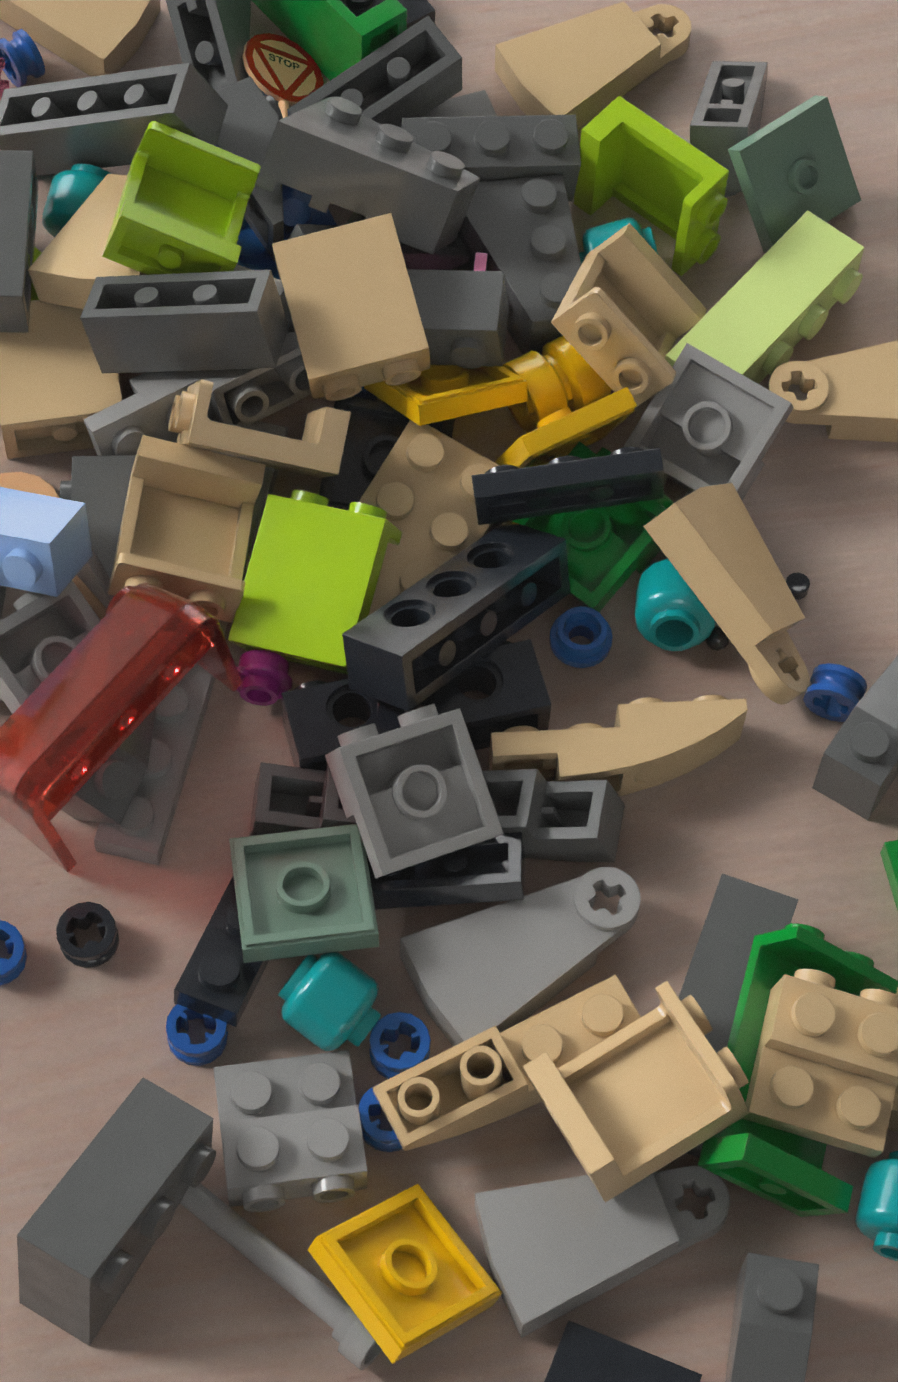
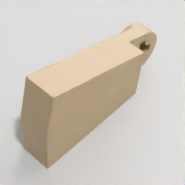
[0,0,160,77]
[495,1,691,129]
[28,174,146,309]
[768,340,898,443]
[643,483,810,705]

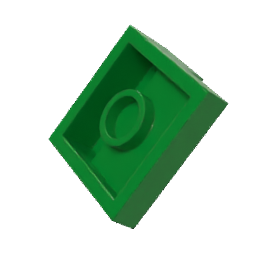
[512,441,674,612]

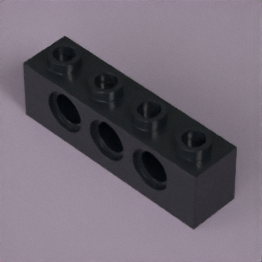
[342,521,571,712]
[281,639,552,771]

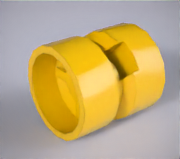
[503,336,611,433]

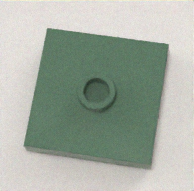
[728,95,861,253]
[229,824,379,963]

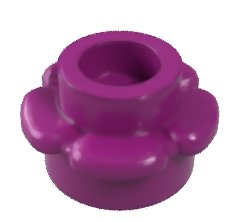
[230,650,293,706]

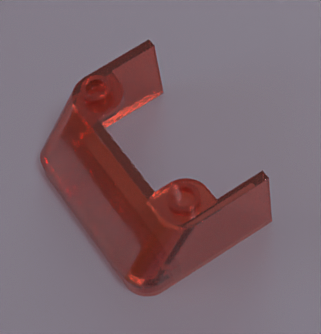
[0,583,242,873]

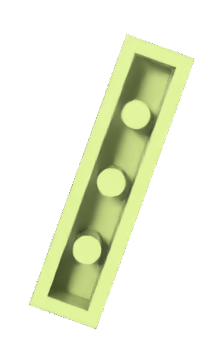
[665,210,864,384]

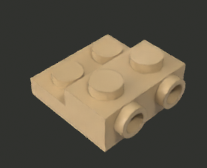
[742,969,898,1158]

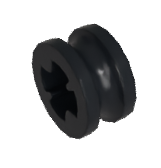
[56,902,119,968]

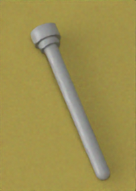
[180,1183,382,1370]

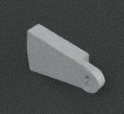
[400,867,641,1046]
[474,1166,730,1338]

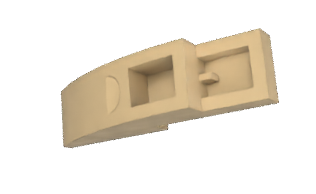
[488,695,748,796]
[372,975,641,1151]

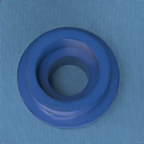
[549,606,613,668]

